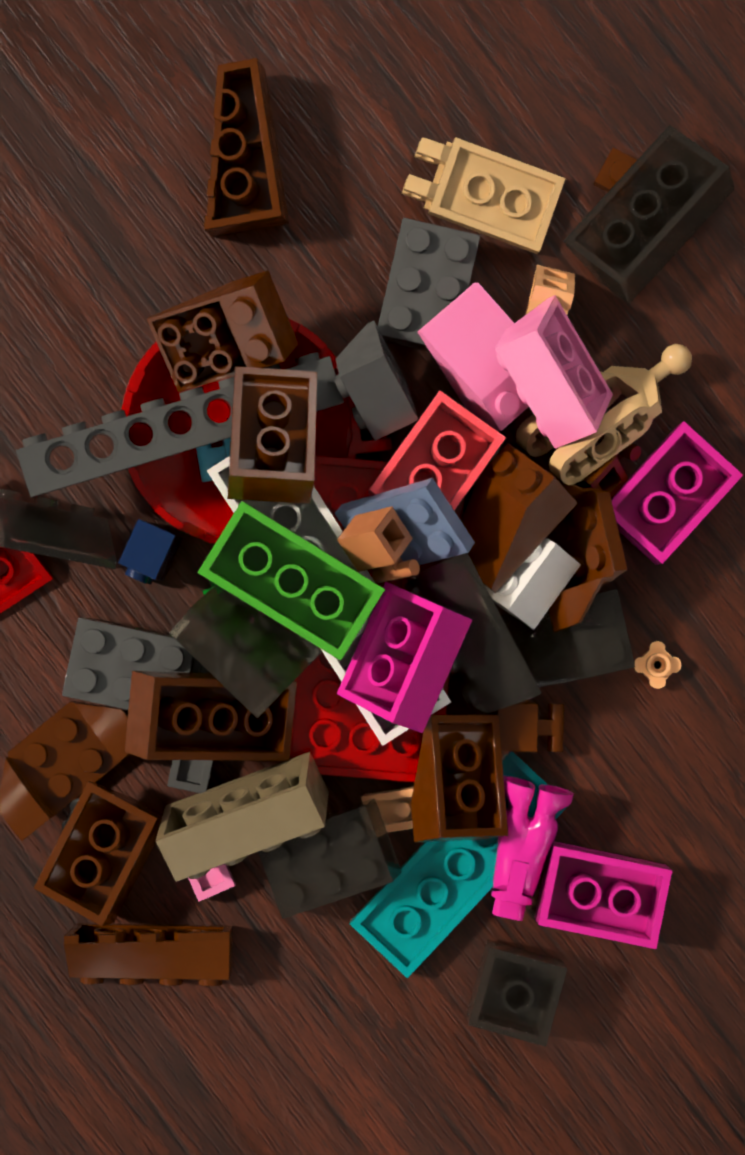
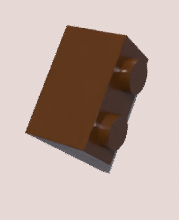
[227,366,317,504]
[453,443,577,593]
[411,715,508,842]

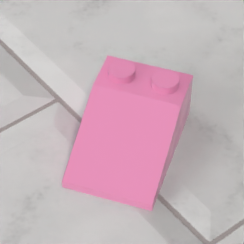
[418,283,529,431]

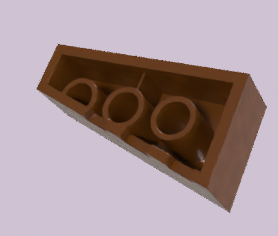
[204,58,289,237]

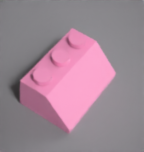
[495,295,613,449]

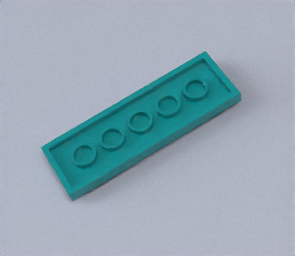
[350,751,567,978]

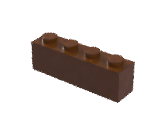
[64,923,233,986]

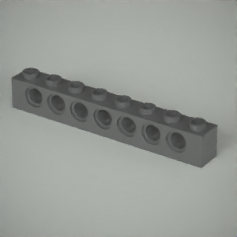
[16,352,344,498]

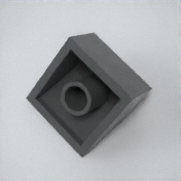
[334,321,418,441]

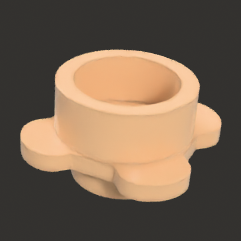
[634,641,681,689]

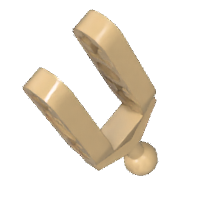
[516,344,692,485]

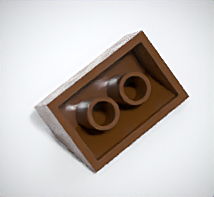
[33,781,163,926]

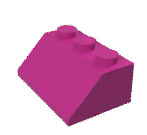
[337,582,472,733]

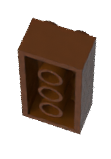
[125,671,297,761]

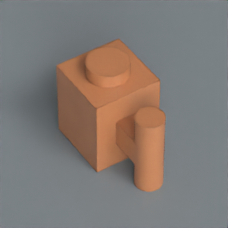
[337,506,420,583]

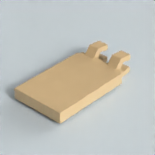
[401,137,566,254]

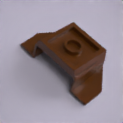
[544,469,628,633]
[0,701,129,841]

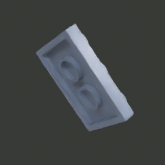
[335,478,475,570]

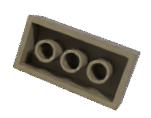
[156,751,329,882]

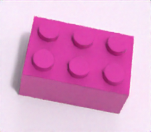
[611,421,743,565]
[534,841,672,949]

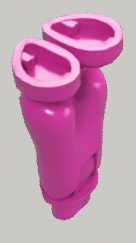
[491,776,574,921]

